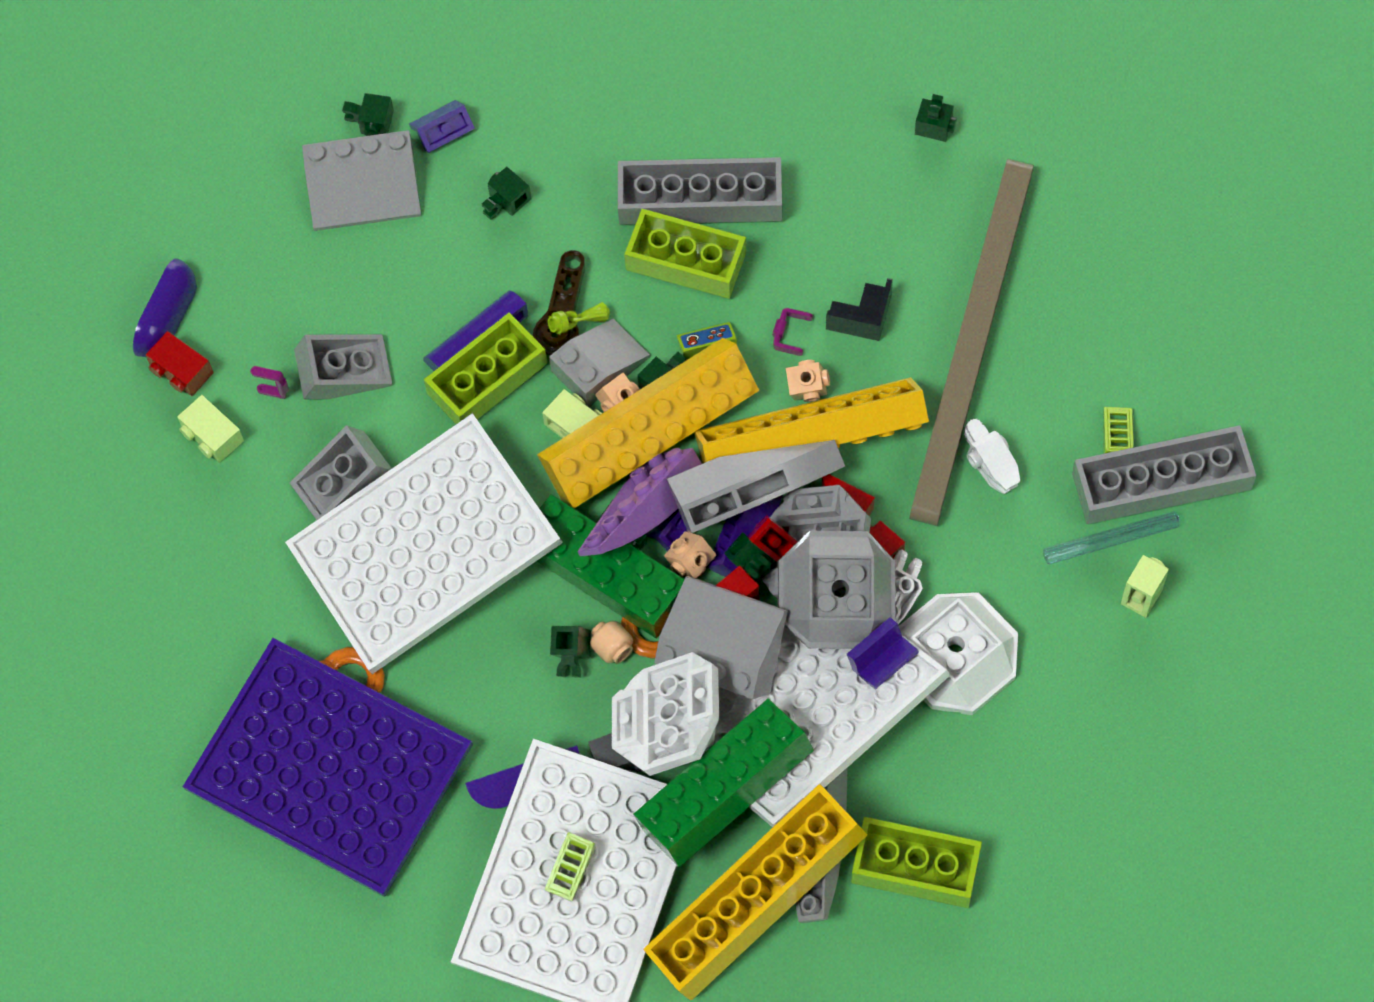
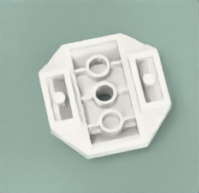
[899,592,1018,715]
[612,652,719,776]

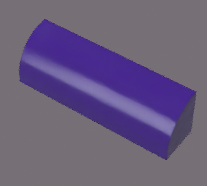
[423,290,528,371]
[707,494,784,577]

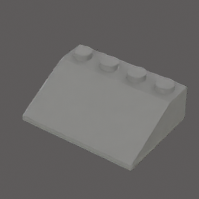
[302,130,421,231]
[654,576,787,699]

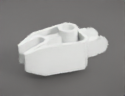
[963,418,1020,494]
[894,550,923,624]

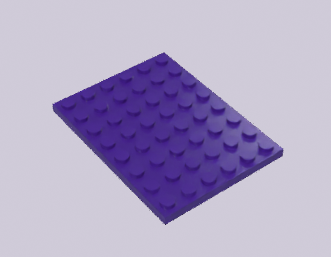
[182,638,473,897]

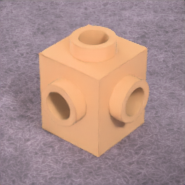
[786,360,830,402]
[595,373,640,412]
[664,531,716,579]

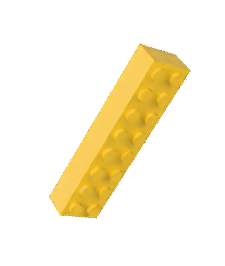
[537,338,759,508]
[695,377,929,464]
[643,784,868,1001]

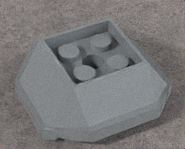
[761,485,871,599]
[778,531,895,649]

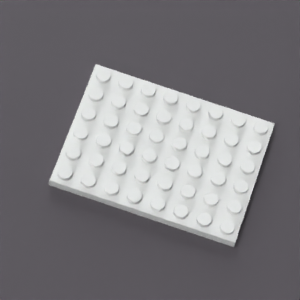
[285,413,563,674]
[704,588,949,828]
[451,739,677,1002]

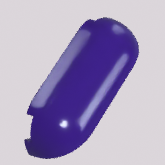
[133,258,197,357]
[465,745,580,809]

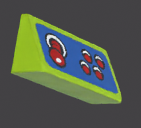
[677,322,737,360]

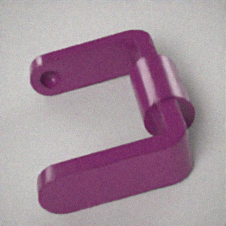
[772,308,813,356]
[250,366,289,399]

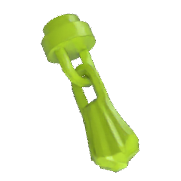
[548,302,610,334]

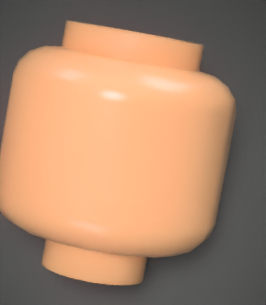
[590,621,633,664]

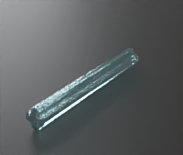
[1043,511,1180,564]

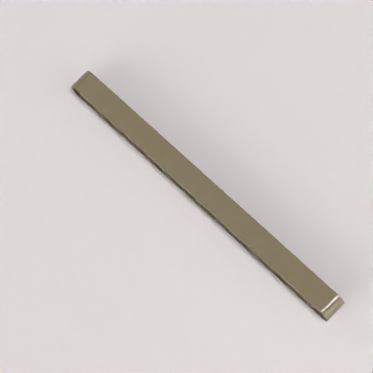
[909,159,1034,526]

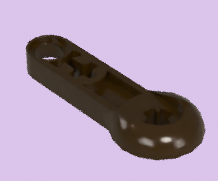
[533,250,585,355]

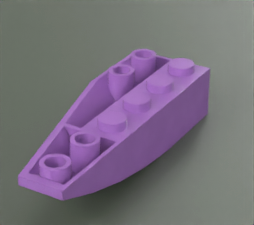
[578,448,702,556]

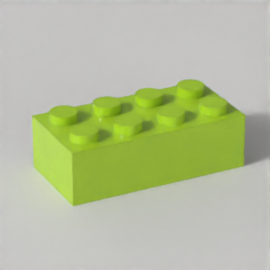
[624,209,746,299]
[424,313,547,424]
[851,817,982,908]

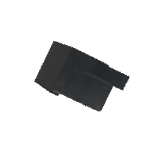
[826,278,893,341]

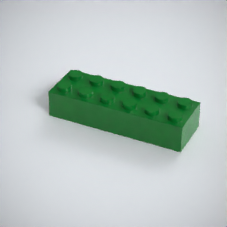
[537,494,685,639]
[633,698,814,867]

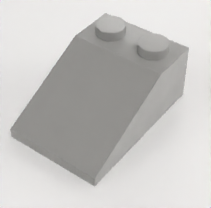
[549,319,650,407]
[294,334,392,399]
[290,425,392,520]

